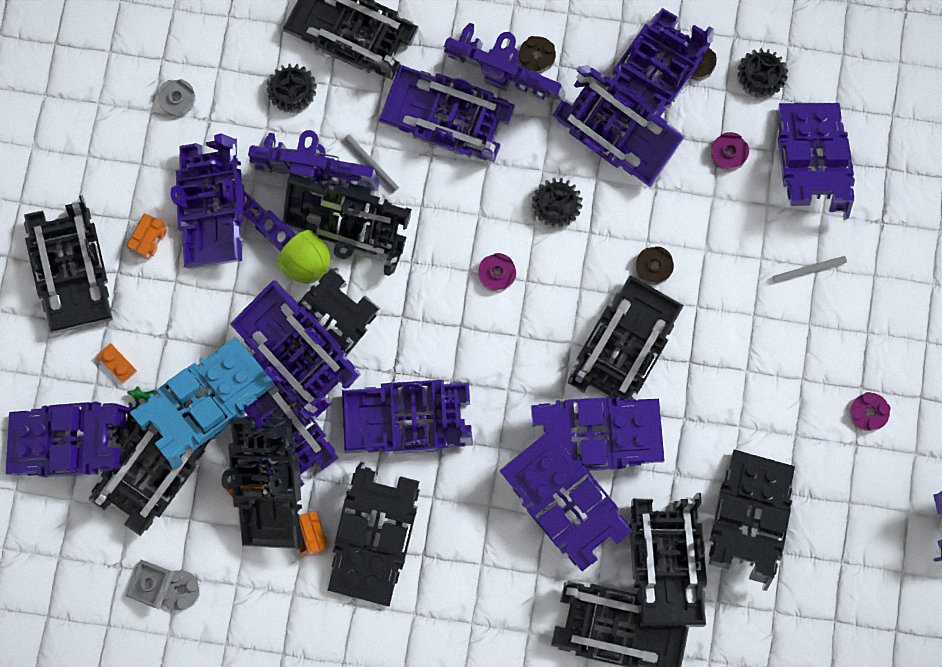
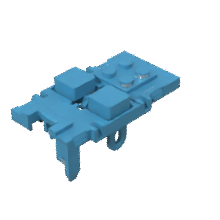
[130,337,275,470]

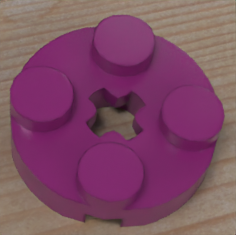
[711,132,749,170]
[478,253,516,292]
[850,392,891,431]

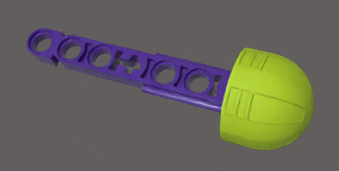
[213,178,330,284]

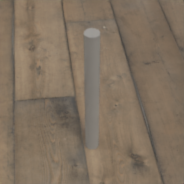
[344,134,400,192]
[772,255,847,283]

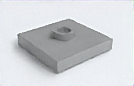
[125,559,175,610]

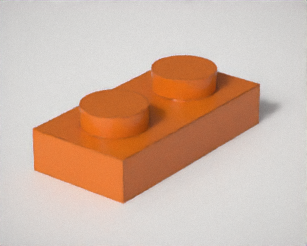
[96,343,137,384]

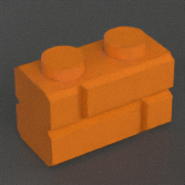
[126,213,167,259]
[298,511,328,558]

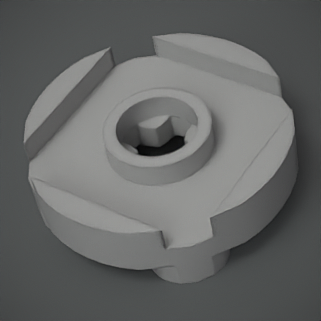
[158,79,196,117]
[163,570,200,610]

